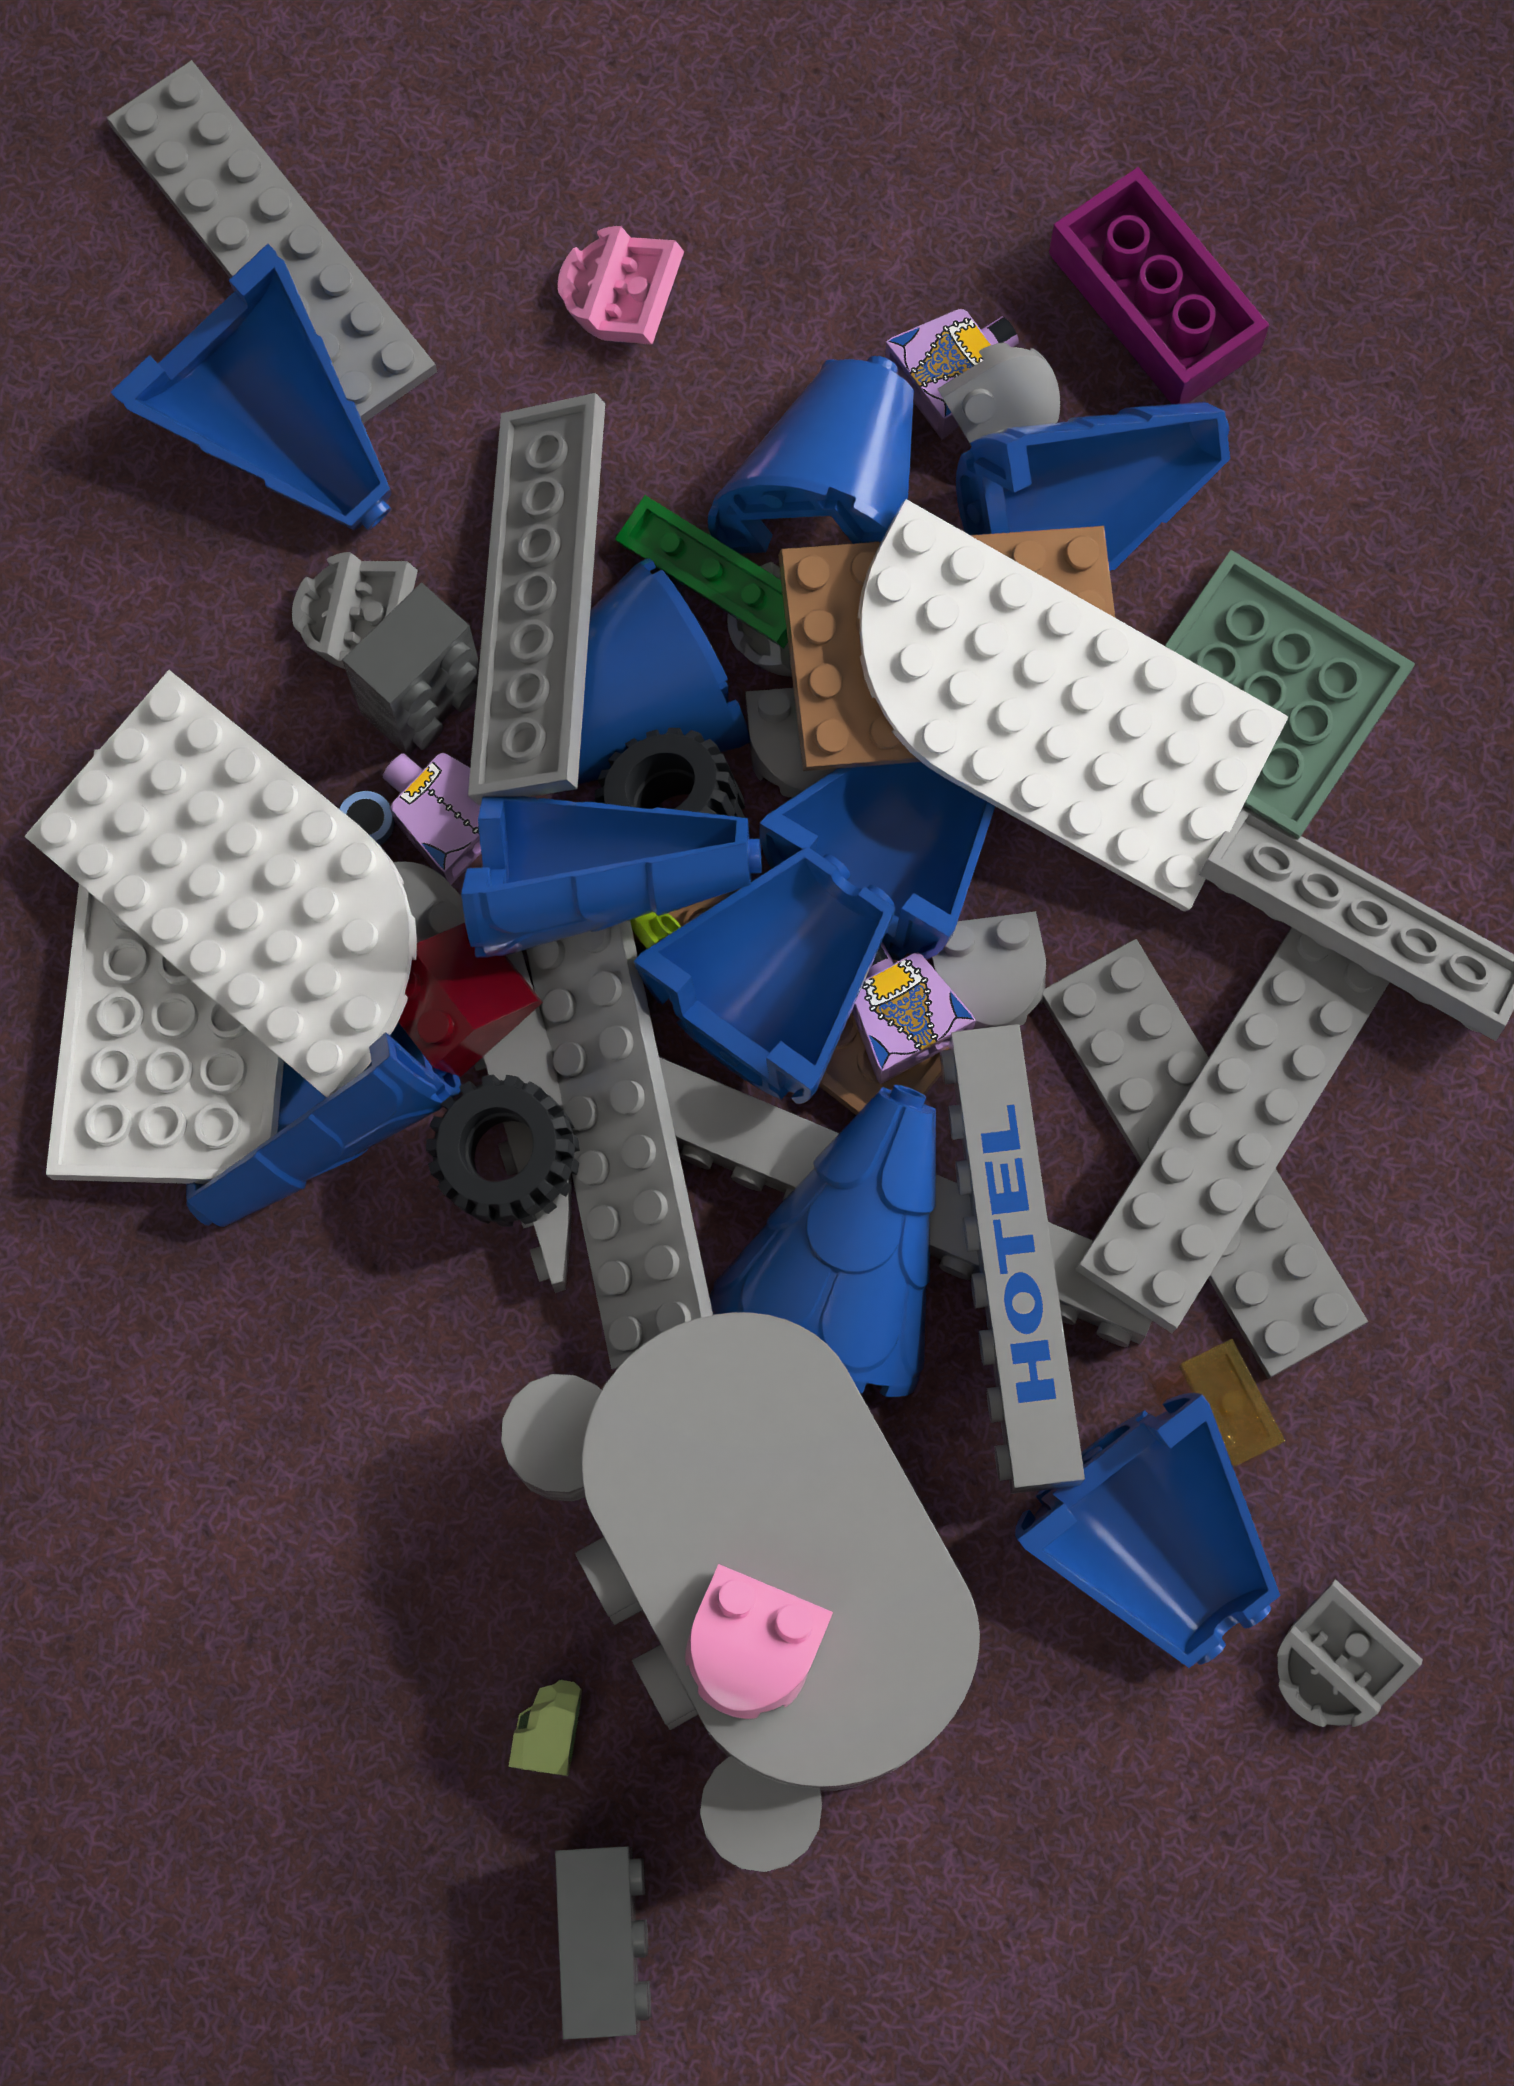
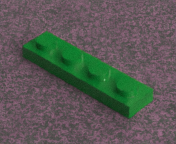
[615,495,788,649]

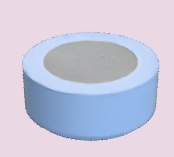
[339,791,394,845]

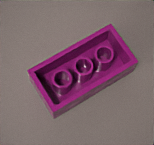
[1049,167,1269,404]

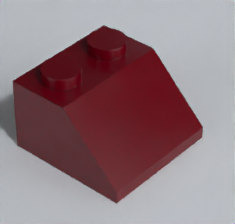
[398,923,543,1077]

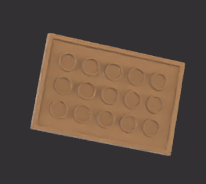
[778,526,1115,771]

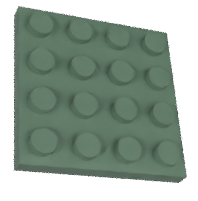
[1165,550,1415,839]

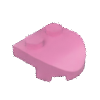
[558,226,684,345]
[685,1564,833,1719]

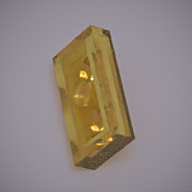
[1179,1339,1286,1468]

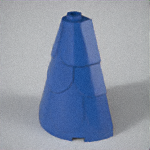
[111,244,392,531]
[956,402,1230,571]
[461,796,762,958]
[186,1022,461,1227]
[709,1084,936,1397]

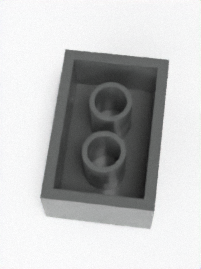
[342,582,479,756]
[555,1847,651,2039]

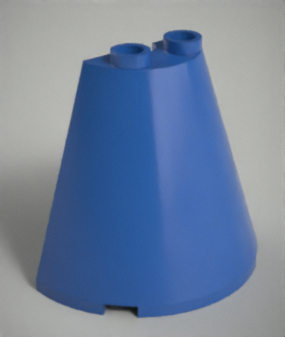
[708,356,914,554]
[578,558,750,784]
[759,762,995,961]
[634,846,896,1104]
[1015,1393,1281,1668]

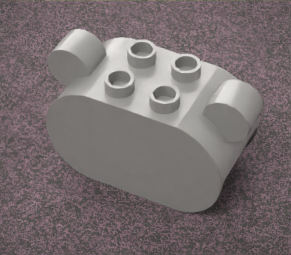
[501,1312,980,1872]

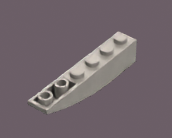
[474,951,572,1293]

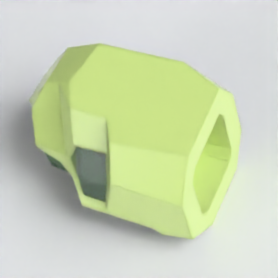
[509,1680,582,1776]

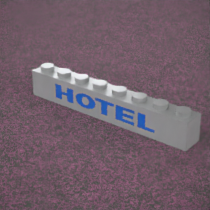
[940,1024,1085,1494]

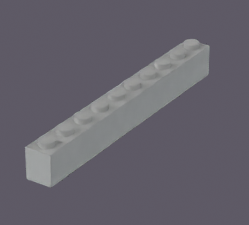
[659,1057,1152,1347]

